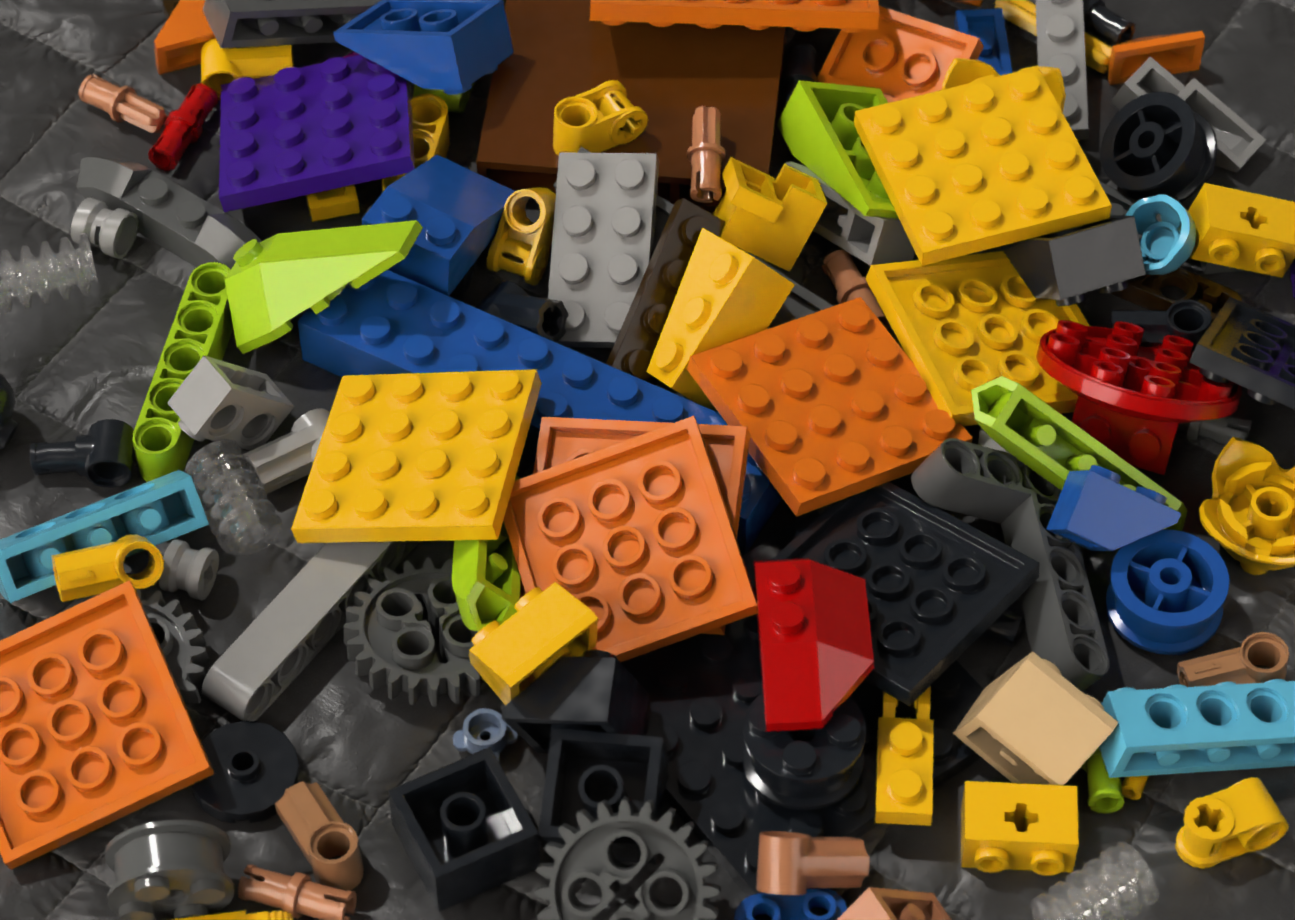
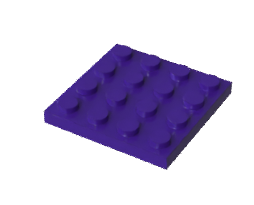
[219,55,415,212]

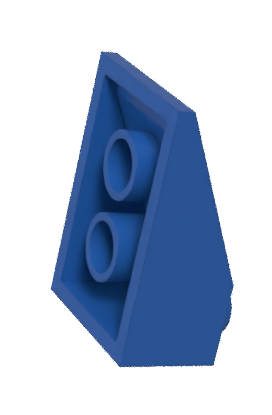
[333,0,514,95]
[362,155,515,296]

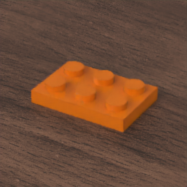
[817,6,984,103]

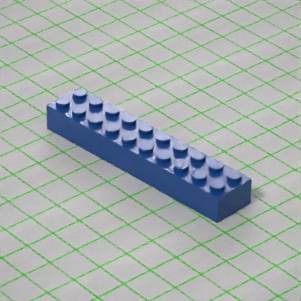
[298,270,783,555]

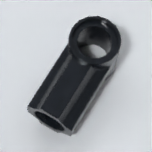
[475,280,569,342]
[1111,299,1212,351]

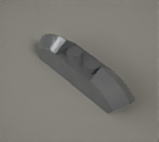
[77,157,262,269]

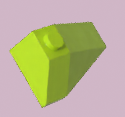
[776,80,899,219]
[225,220,423,354]

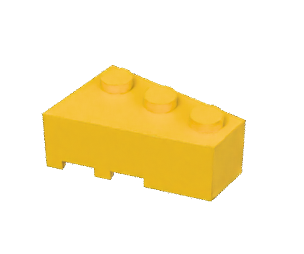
[646,228,795,411]

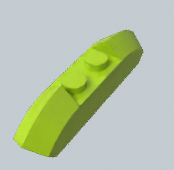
[971,376,1187,531]
[452,475,521,632]

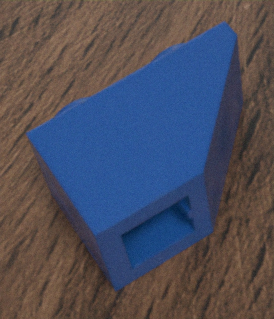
[1046,465,1181,551]

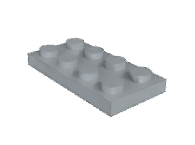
[548,152,659,348]

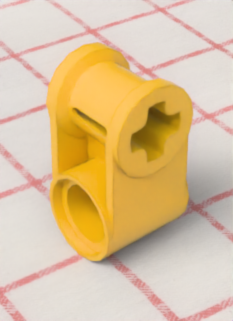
[553,80,648,156]
[487,187,556,286]
[1175,777,1289,869]

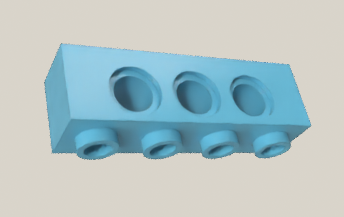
[0,470,209,603]
[1099,679,1295,778]

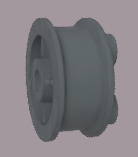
[105,820,235,920]

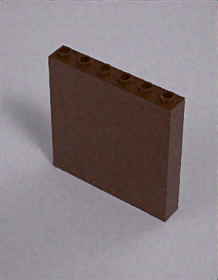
[476,0,788,213]

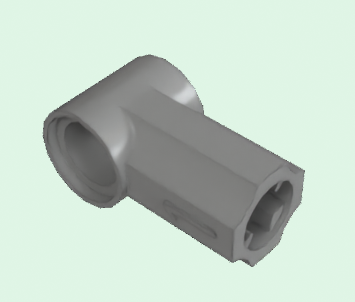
[243,408,330,495]

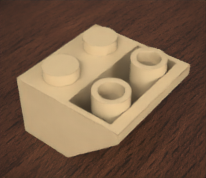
[953,651,1119,786]

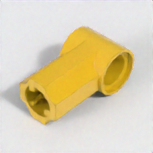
[201,38,294,100]
[51,534,164,602]

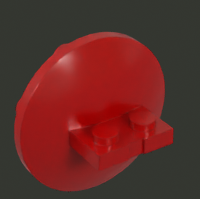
[1036,320,1242,475]

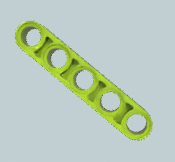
[132,262,233,482]

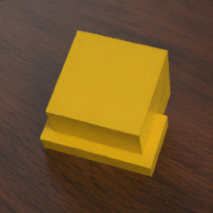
[713,157,828,272]

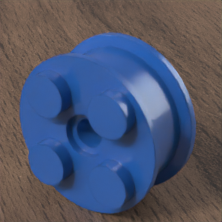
[1105,529,1229,655]

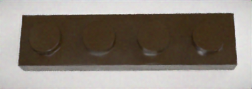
[606,198,725,385]

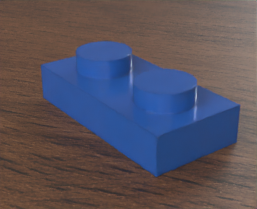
[954,8,1013,76]

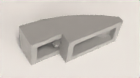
[1110,56,1266,173]

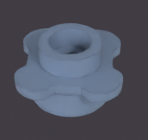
[453,708,518,762]

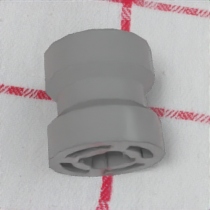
[70,197,138,259]

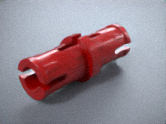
[148,83,219,171]

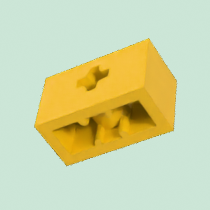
[1188,183,1295,278]
[961,781,1079,876]

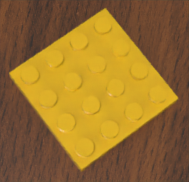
[854,67,1112,266]
[865,251,1089,426]
[291,369,542,543]

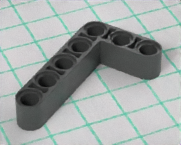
[911,438,1109,693]

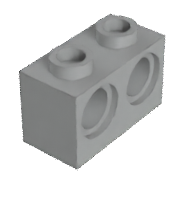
[167,356,295,451]

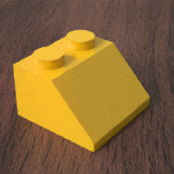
[469,582,598,706]

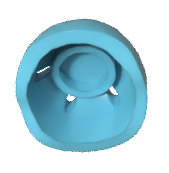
[1125,194,1196,275]

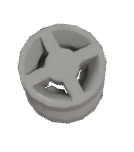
[159,539,219,601]

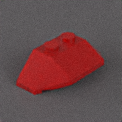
[753,558,874,732]

